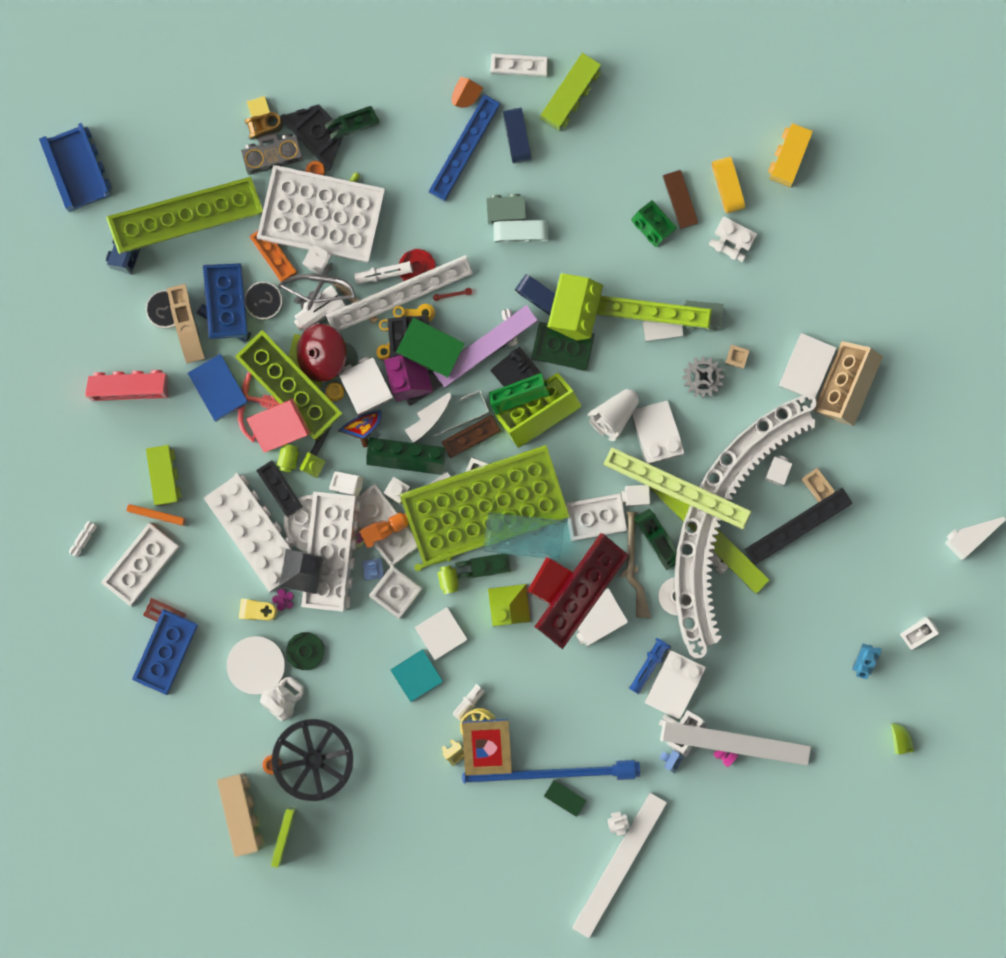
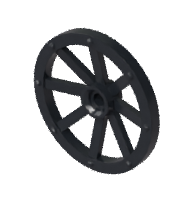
[272,719,354,801]

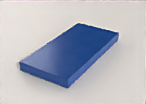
[202,263,248,339]
[132,609,199,695]

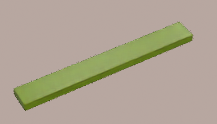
[649,487,770,594]

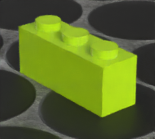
[145,445,182,507]

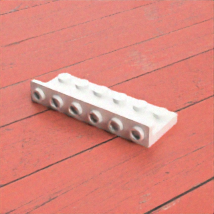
[204,473,293,592]
[301,492,361,612]

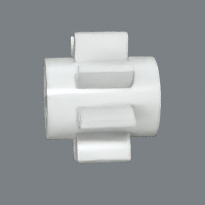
[607,811,630,836]

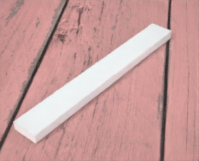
[326,255,473,331]
[660,721,811,765]
[572,793,667,938]

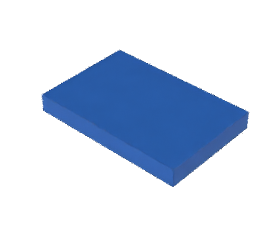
[188,354,248,422]

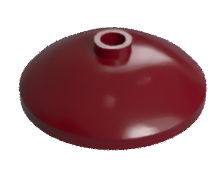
[296,324,347,382]

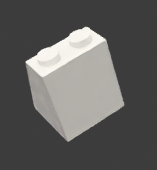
[339,356,393,416]
[576,588,628,646]

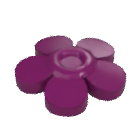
[272,589,294,611]

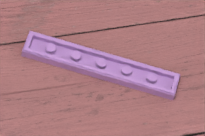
[434,305,538,388]

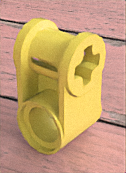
[239,599,278,621]

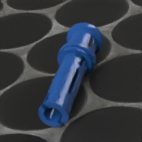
[629,637,671,694]

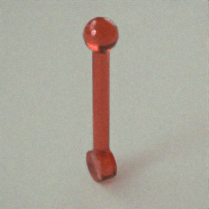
[433,288,472,301]

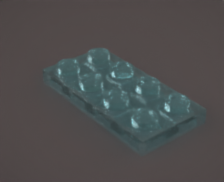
[483,513,565,559]

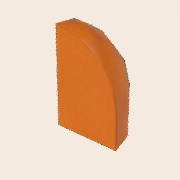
[452,77,483,108]

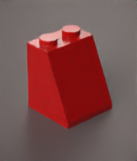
[527,557,573,605]

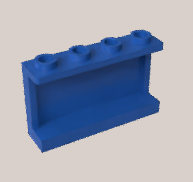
[39,123,112,212]

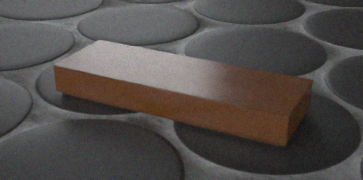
[662,169,698,230]
[441,414,501,459]

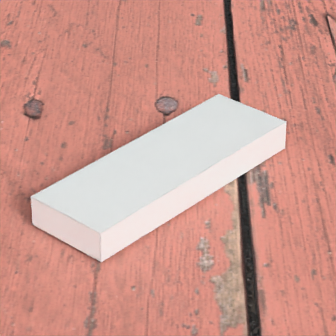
[491,54,548,77]

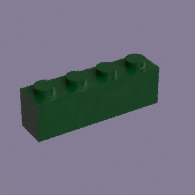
[366,437,446,475]

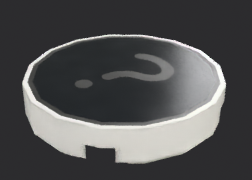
[244,282,282,320]
[146,290,175,328]

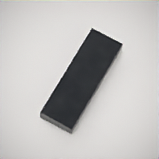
[256,460,303,518]

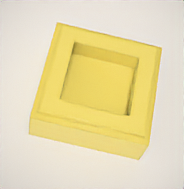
[247,96,270,117]

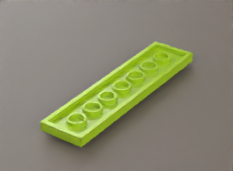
[106,176,263,254]

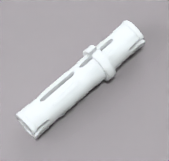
[355,261,413,285]

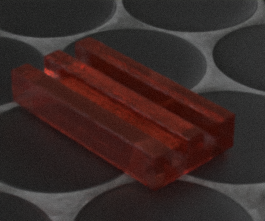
[143,598,187,622]

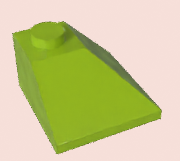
[488,584,531,627]

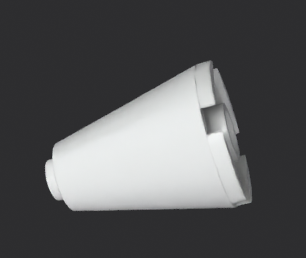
[587,389,639,441]

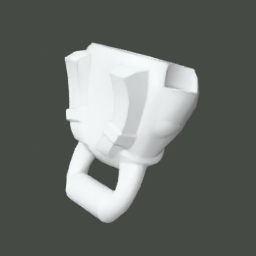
[260,677,304,722]

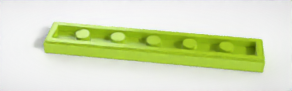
[597,296,712,329]

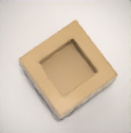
[725,344,749,369]

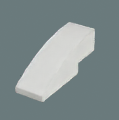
[405,393,451,443]

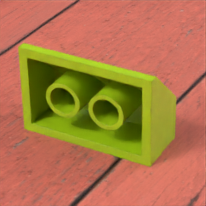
[547,273,603,341]

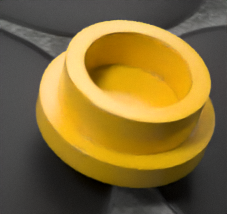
[325,382,345,401]

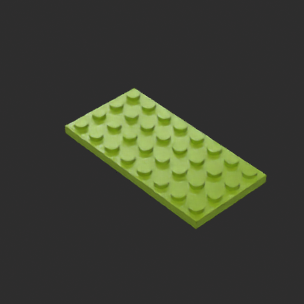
[399,445,569,566]

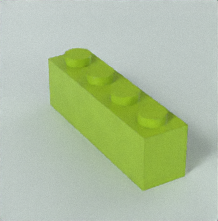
[540,53,602,131]

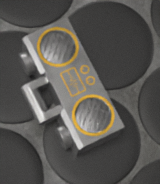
[241,132,303,175]

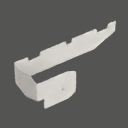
[302,245,331,275]
[433,390,489,437]

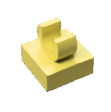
[442,740,464,766]

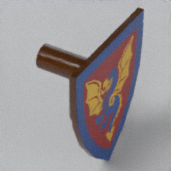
[338,410,382,448]

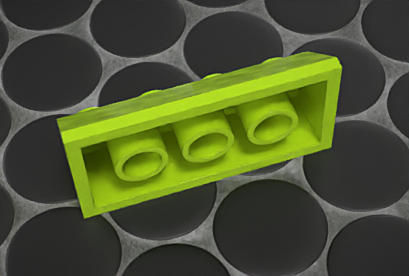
[494,372,582,448]

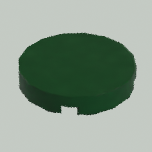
[286,632,325,670]

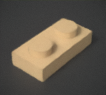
[801,468,835,502]

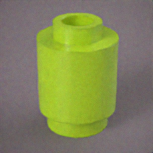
[277,444,299,473]
[437,565,460,594]

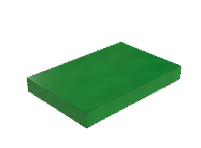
[396,318,465,378]

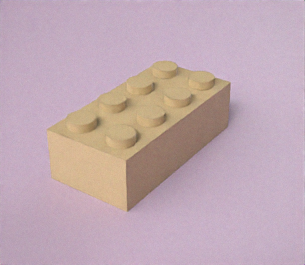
[217,773,264,857]

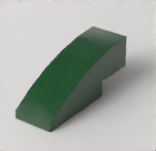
[633,508,677,570]

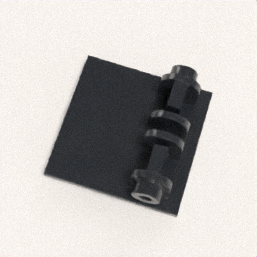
[490,346,544,387]

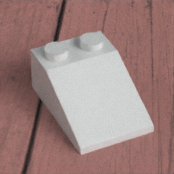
[632,401,684,464]
[644,650,706,720]

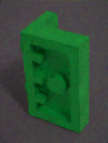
[631,200,677,247]

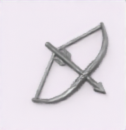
[278,262,356,310]

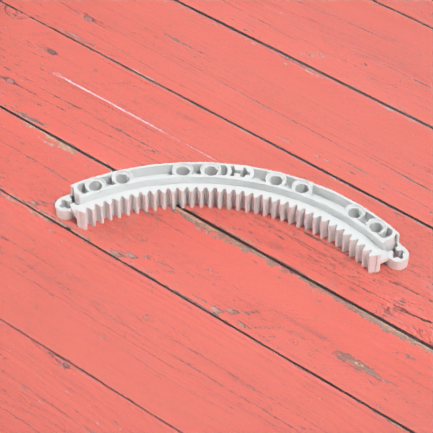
[675,394,816,659]

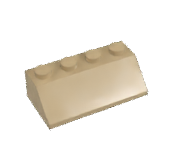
[812,341,883,426]

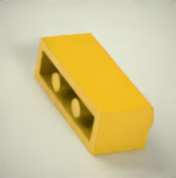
[768,123,813,187]

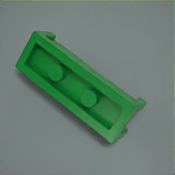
[489,373,549,415]

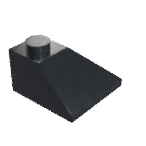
[279,549,324,594]

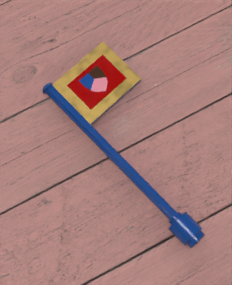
[462,719,640,784]

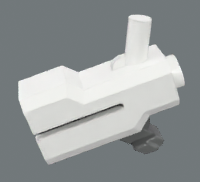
[294,285,346,331]

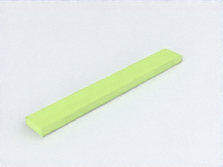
[603,447,752,530]

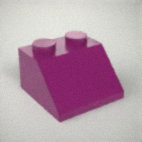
[384,355,433,402]

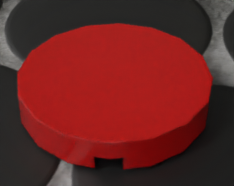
[398,249,436,281]

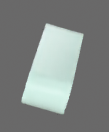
[494,220,549,243]

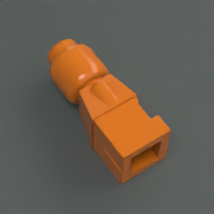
[358,513,409,548]

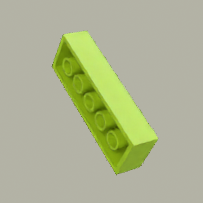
[234,330,344,441]

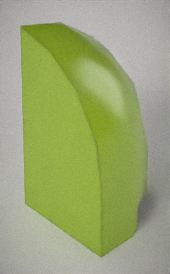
[891,723,914,754]

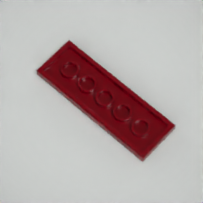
[534,533,629,649]

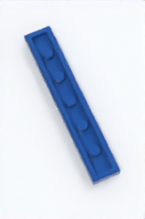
[428,94,501,202]

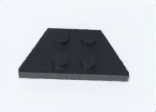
[279,104,344,171]

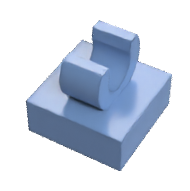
[362,558,384,581]
[660,750,684,773]

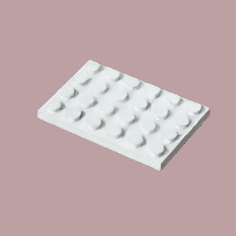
[257,165,385,263]

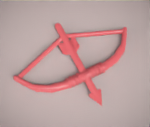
[238,372,279,442]

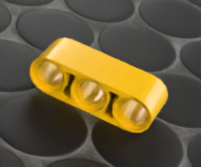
[712,156,745,214]

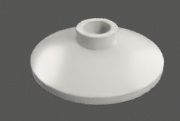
[658,577,690,616]

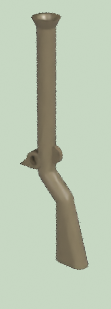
[619,512,651,618]

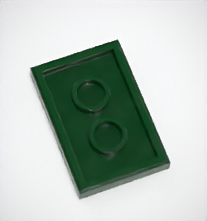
[531,322,595,371]

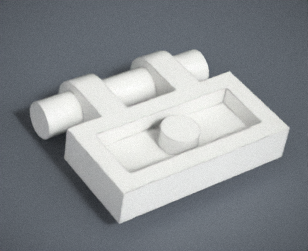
[709,216,757,262]

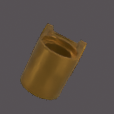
[245,112,283,140]

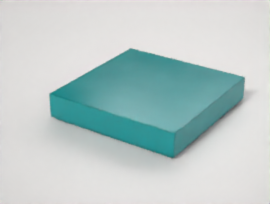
[390,649,443,702]

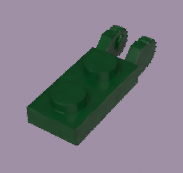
[325,106,380,140]
[455,553,511,579]

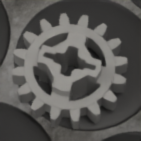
[682,356,724,398]

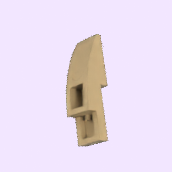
[167,284,205,364]

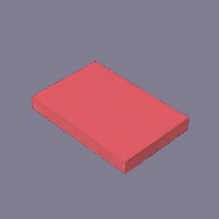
[247,399,310,452]

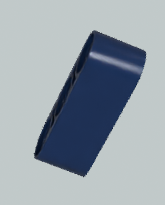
[503,107,531,164]
[514,274,555,316]

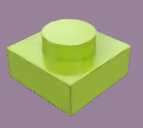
[299,452,326,478]

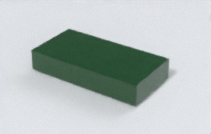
[544,780,587,817]

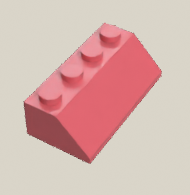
[85,370,168,401]

